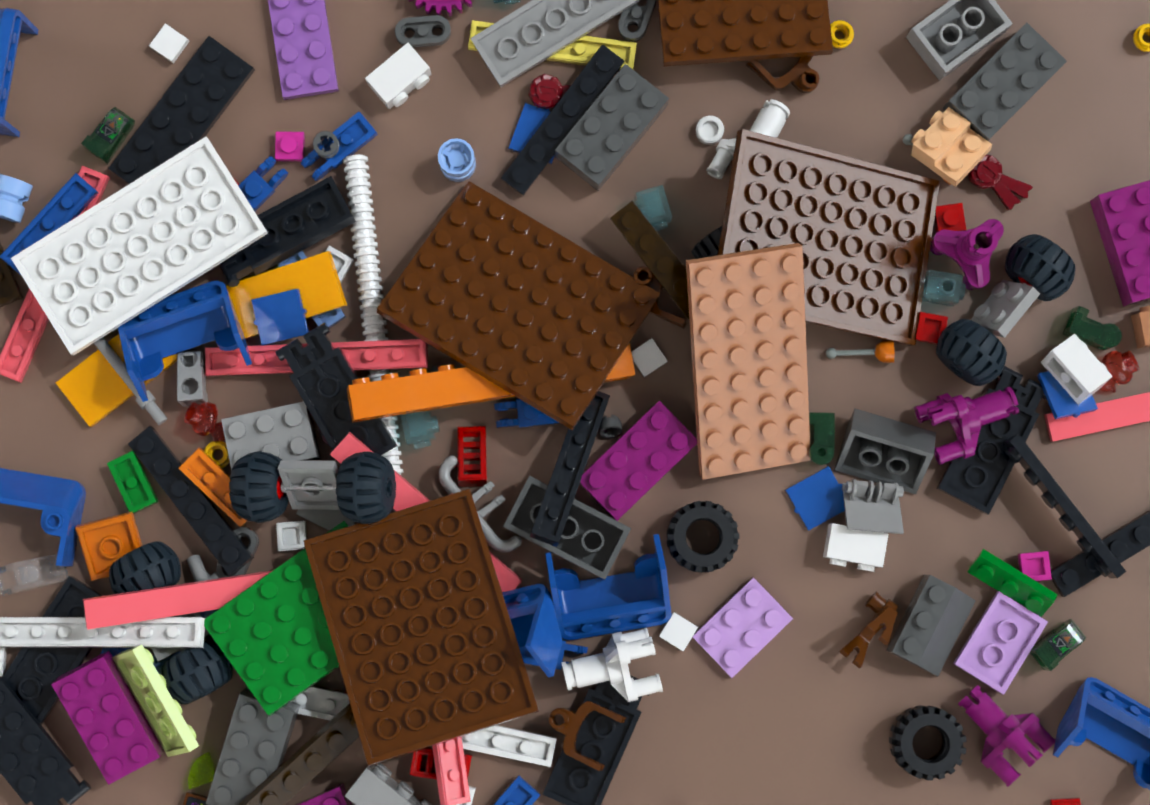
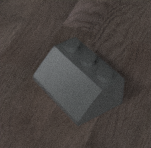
[835,408,936,494]
[886,575,976,677]

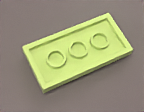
[112,645,199,757]

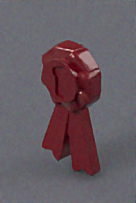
[529,74,571,109]
[968,155,1033,210]

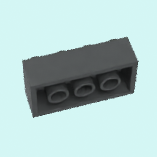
[943,23,1067,141]
[555,64,669,191]
[503,475,631,579]
[206,687,300,805]

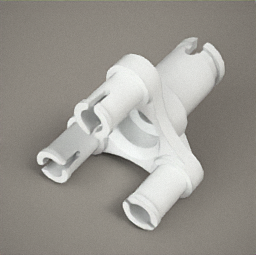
[706,99,790,179]
[562,628,663,702]

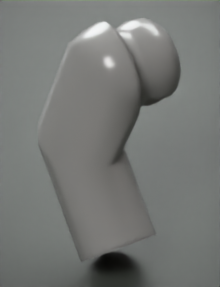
[186,555,220,582]

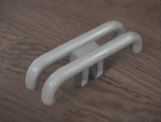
[439,455,522,553]

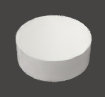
[696,116,724,145]

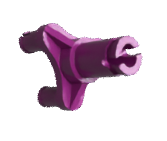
[930,219,1004,290]
[914,387,1019,465]
[958,685,1056,787]

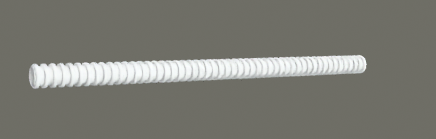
[343,154,404,513]

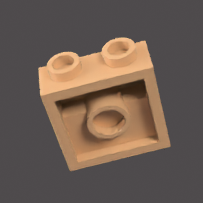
[911,107,992,187]

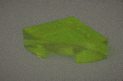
[188,752,216,789]

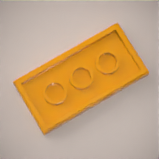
[226,251,347,339]
[56,334,178,427]

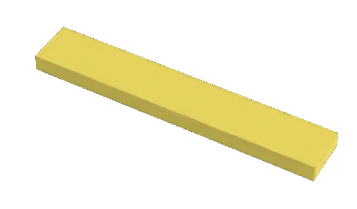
[468,20,637,70]

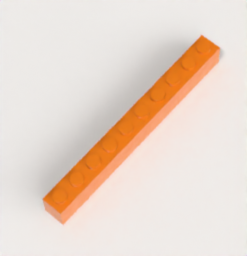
[347,343,635,423]

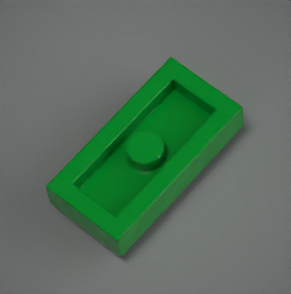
[107,451,158,514]

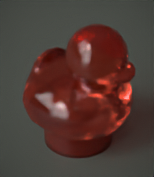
[1099,350,1140,393]
[184,402,225,443]

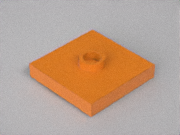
[75,512,143,581]

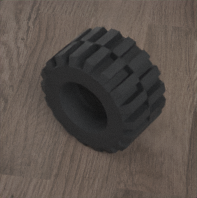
[666,501,740,573]
[889,705,967,781]

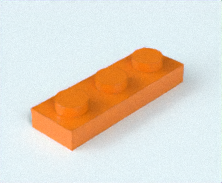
[179,447,247,527]

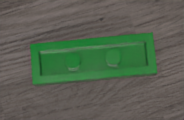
[967,549,1058,617]

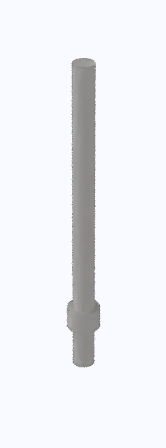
[94,337,168,425]

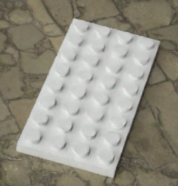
[11,136,268,356]

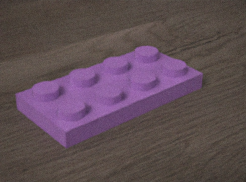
[268,0,339,100]

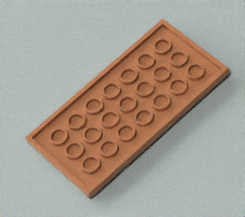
[686,243,811,480]

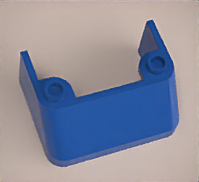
[0,8,39,137]
[118,281,252,402]
[0,468,86,566]
[545,534,672,640]
[502,584,563,678]
[1053,677,1150,790]

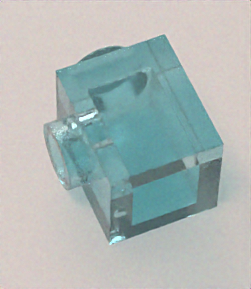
[635,185,672,231]
[922,270,966,306]
[400,410,440,449]

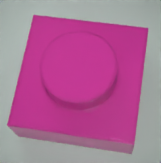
[275,132,305,162]
[1018,551,1052,581]

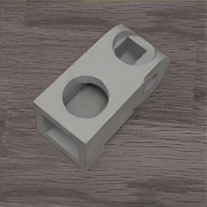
[177,351,208,407]

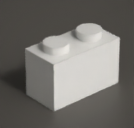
[365,43,432,110]
[1041,334,1112,405]
[823,523,889,572]

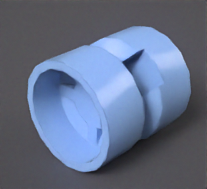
[438,138,476,182]
[0,174,33,223]

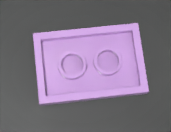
[693,577,793,678]
[953,591,1048,695]

